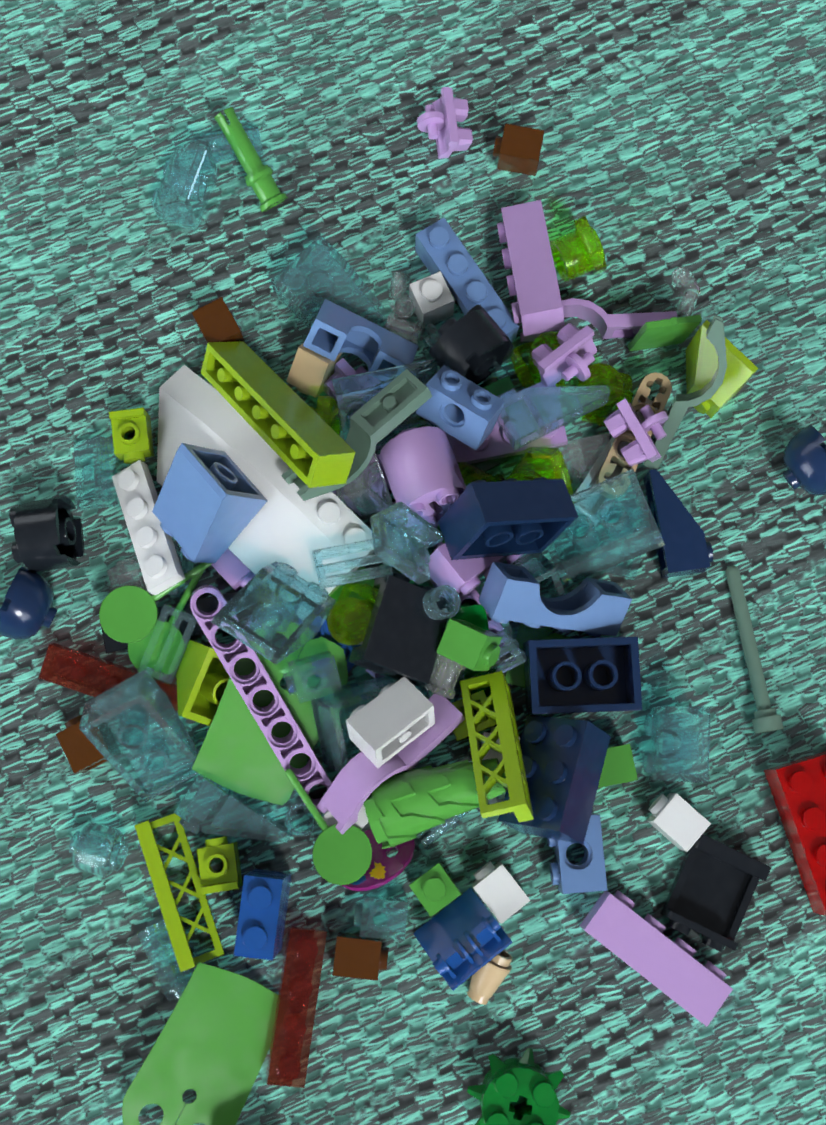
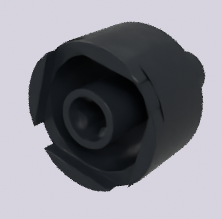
[429,305,513,385]
[9,496,85,573]

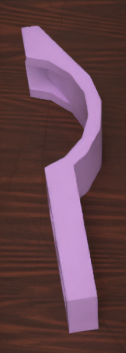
[520,298,677,343]
[317,690,465,835]

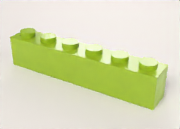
[201,341,356,488]

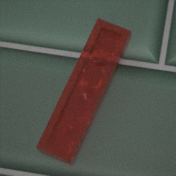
[39,643,179,724]
[265,926,327,1088]

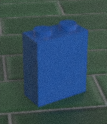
[234,869,292,960]

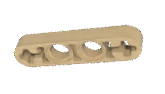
[596,372,672,498]

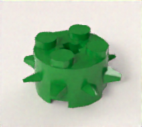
[467,1048,570,1125]

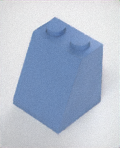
[152,443,268,563]

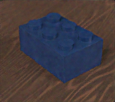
[438,477,578,560]
[523,637,642,715]
[498,715,611,844]

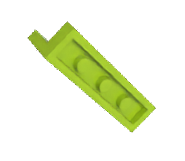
[460,671,534,823]
[134,812,224,972]

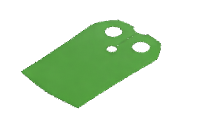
[192,619,348,805]
[122,962,290,1125]

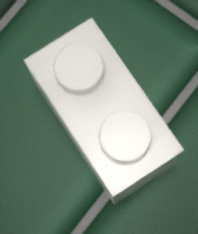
[346,677,435,768]

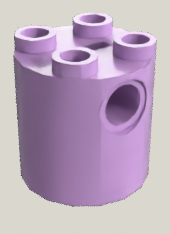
[379,426,466,533]

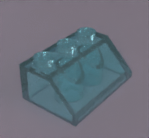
[547,469,665,586]

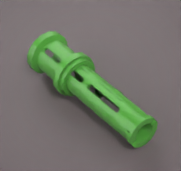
[214,107,288,212]

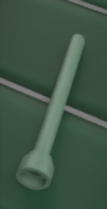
[725,565,784,734]

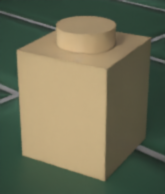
[286,343,342,398]

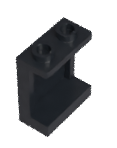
[349,573,453,687]
[660,834,772,952]

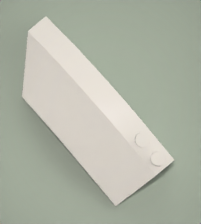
[157,365,381,623]

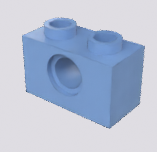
[416,365,505,450]
[547,814,607,894]

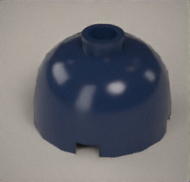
[782,425,826,496]
[0,567,58,639]

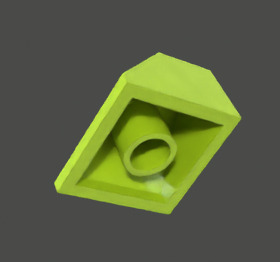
[686,320,758,418]
[176,640,230,726]

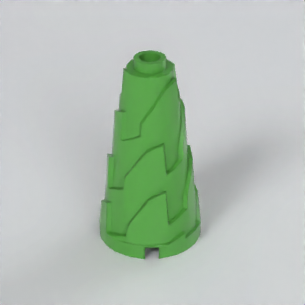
[364,758,507,849]

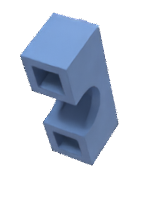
[303,299,418,387]

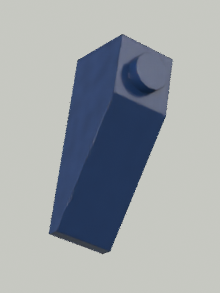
[643,469,713,578]

